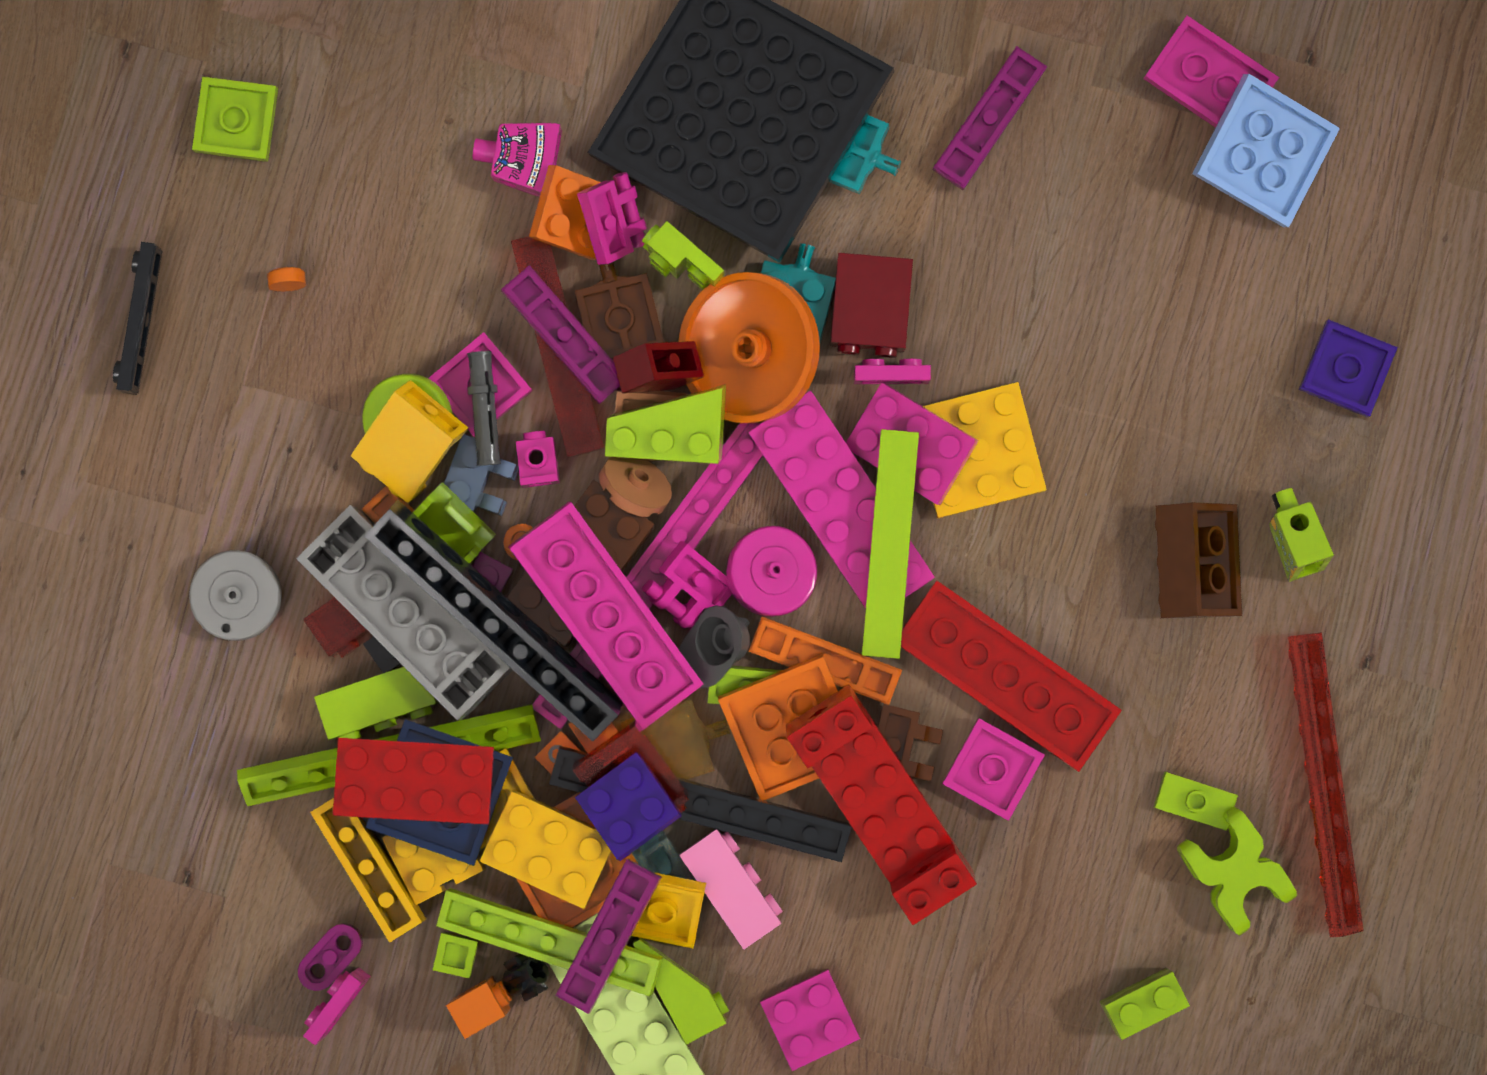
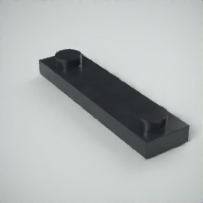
[113,241,163,395]

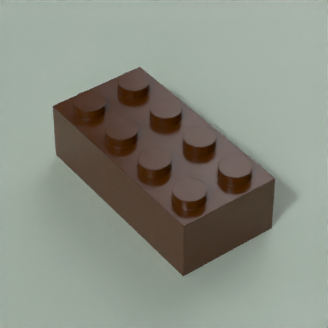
[507,480,656,647]

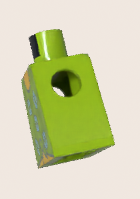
[1269,488,1334,582]

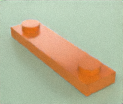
[748,616,902,705]

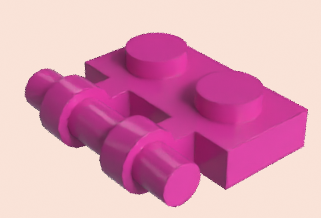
[577,172,647,265]
[642,540,732,630]

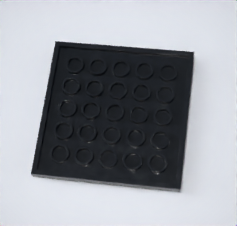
[588,0,895,263]

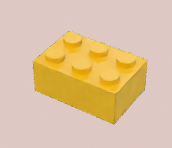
[480,790,611,909]

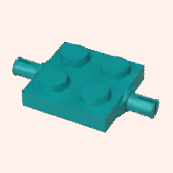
[829,115,901,194]
[761,243,836,344]

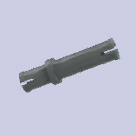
[467,351,501,466]

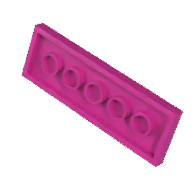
[748,390,935,610]
[508,501,704,730]

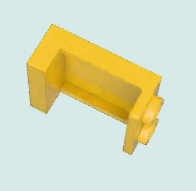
[351,380,469,503]

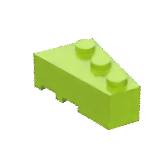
[605,384,726,464]

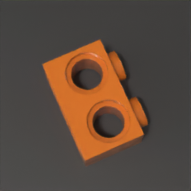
[446,976,512,1039]

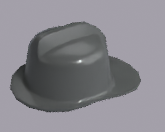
[679,605,750,688]

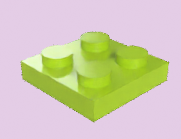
[192,77,278,162]

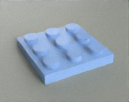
[1192,74,1340,227]

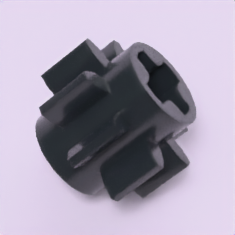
[502,954,549,1001]

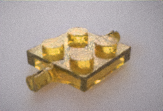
[604,698,731,780]

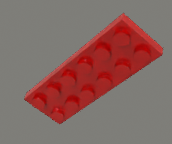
[901,580,1122,772]

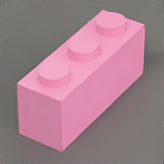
[679,829,783,949]

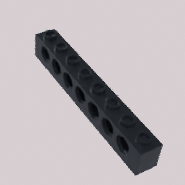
[365,500,623,741]

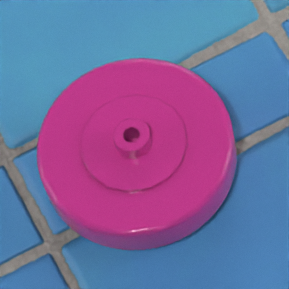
[726,526,817,617]

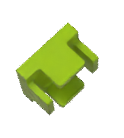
[413,482,496,563]

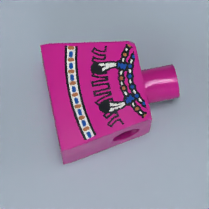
[472,123,562,197]

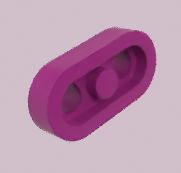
[298,923,363,991]

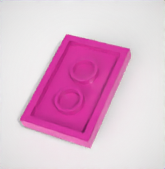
[1143,15,1279,128]
[846,382,979,505]

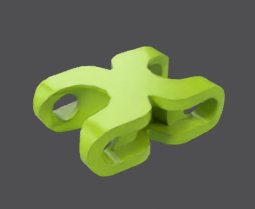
[1177,807,1297,936]

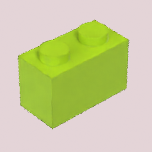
[1099,968,1190,1040]

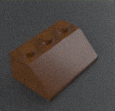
[1155,502,1242,618]

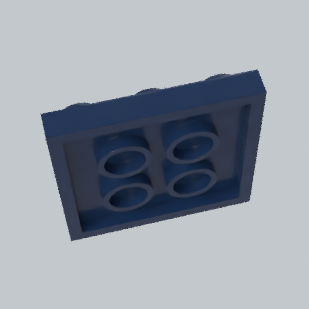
[366,719,513,866]

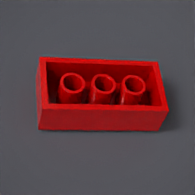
[333,738,494,825]

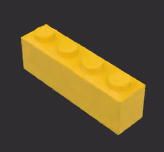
[310,798,427,943]

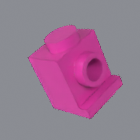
[516,431,560,488]

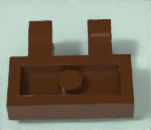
[878,704,944,781]

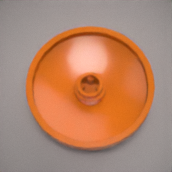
[678,272,820,423]

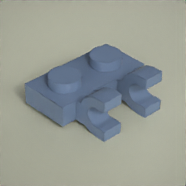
[444,434,519,516]

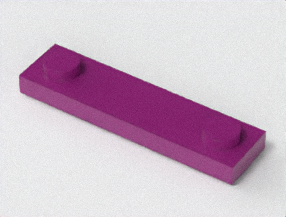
[932,46,1047,190]
[501,265,620,404]
[555,859,662,1014]

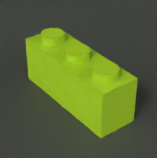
[314,667,440,740]

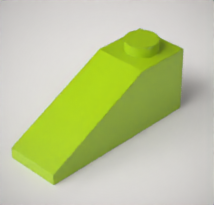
[632,938,729,1045]

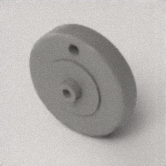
[189,550,282,641]

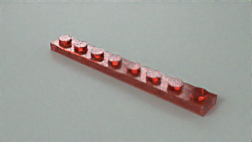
[1288,632,1364,937]

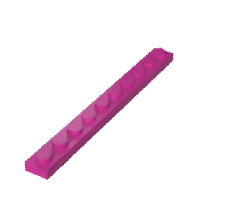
[532,422,763,729]

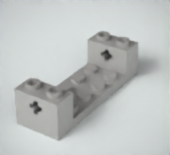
[296,505,513,720]

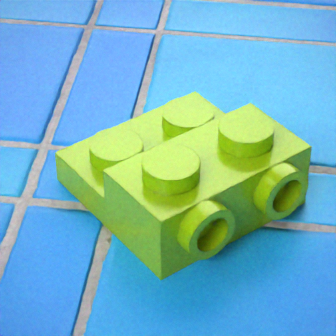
[642,221,724,290]

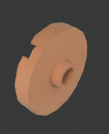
[599,457,672,517]

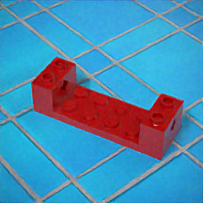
[786,684,977,925]

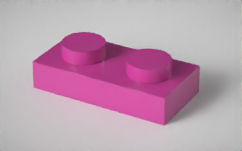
[854,359,931,384]

